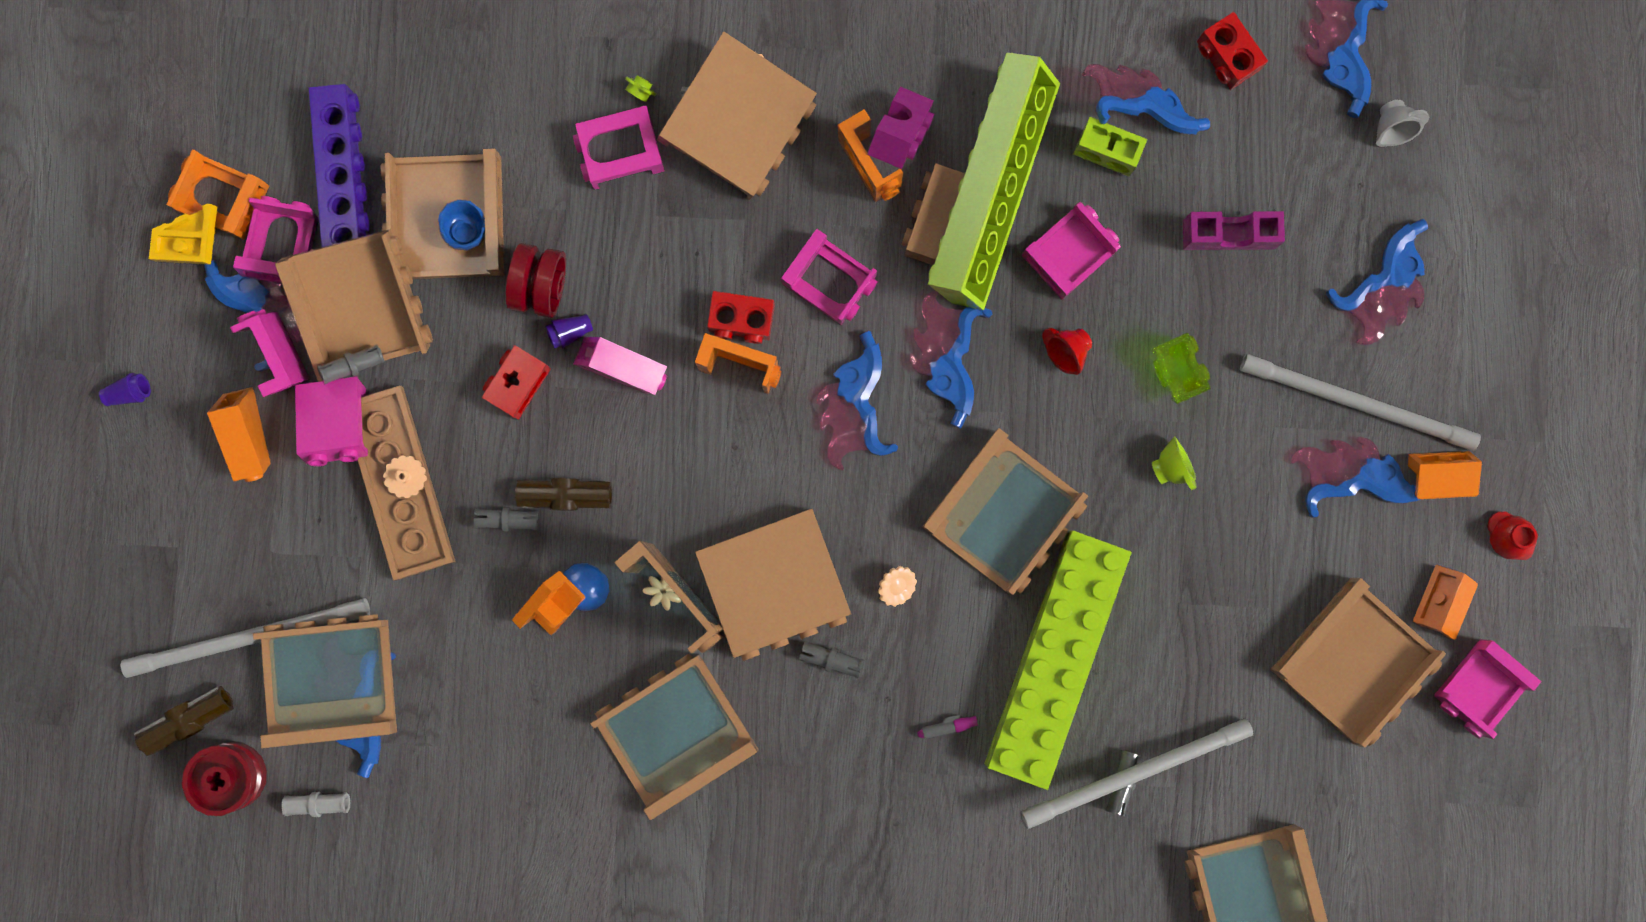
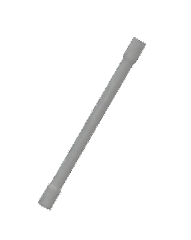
[1240,354,1481,451]
[121,598,370,678]
[1020,718,1253,829]

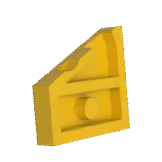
[149,204,217,265]

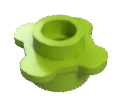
[625,75,657,102]

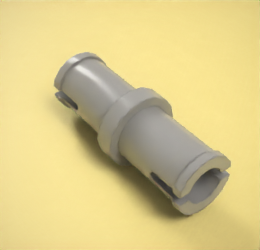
[282,792,350,817]

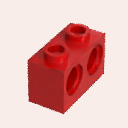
[1197,12,1268,90]
[707,291,775,344]

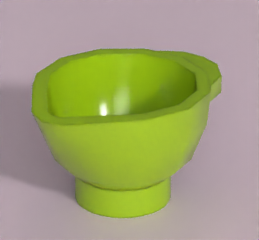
[1152,436,1197,490]

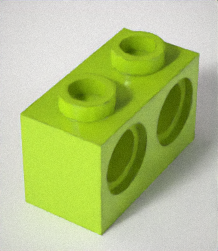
[1073,117,1147,176]

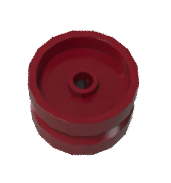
[506,243,566,318]
[182,742,267,816]

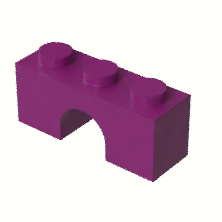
[867,86,935,169]
[1183,211,1285,250]

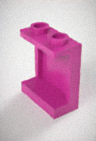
[1021,202,1121,300]
[230,309,310,397]
[295,376,368,466]
[1434,639,1542,739]

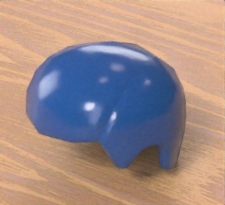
[438,200,485,251]
[563,563,610,611]

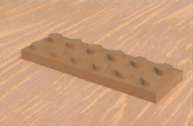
[358,386,456,581]

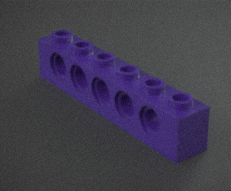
[309,84,370,247]

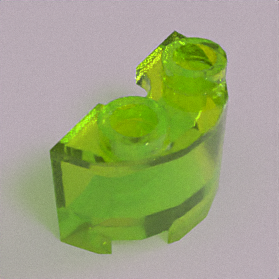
[1152,333,1211,404]

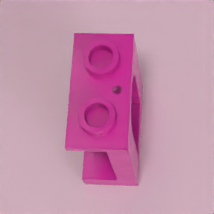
[573,106,664,190]
[233,196,318,283]
[781,229,878,325]

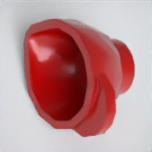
[1042,328,1092,375]
[1487,512,1538,560]

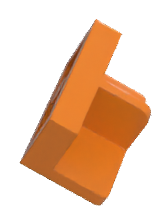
[512,571,585,635]

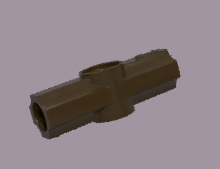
[515,478,612,511]
[134,686,234,756]

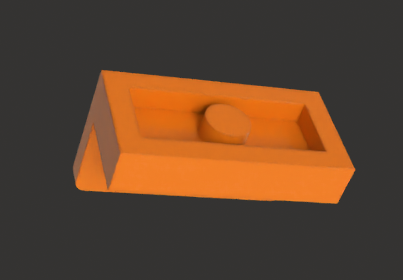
[1408,451,1482,499]
[1413,565,1478,640]

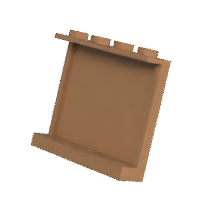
[657,32,817,200]
[381,149,505,279]
[275,229,433,382]
[695,509,851,661]
[1270,578,1446,748]

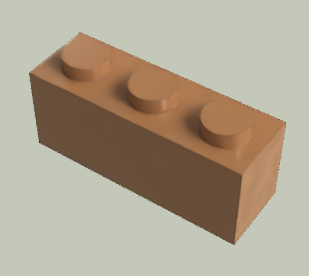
[901,163,965,265]

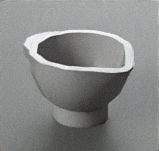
[1376,100,1430,147]

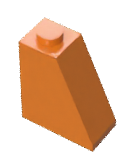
[207,387,271,482]

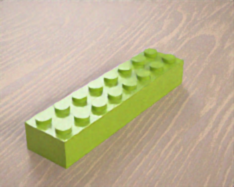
[928,52,1060,310]
[984,530,1132,790]

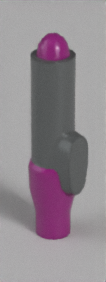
[917,715,978,740]

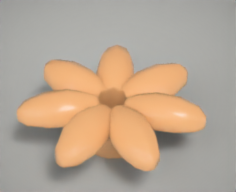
[642,576,681,611]

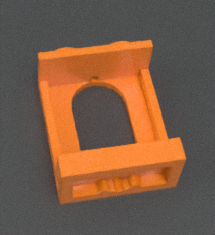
[838,109,903,202]
[166,149,270,240]
[695,333,782,394]

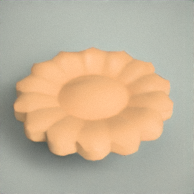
[383,455,427,498]
[878,566,917,607]

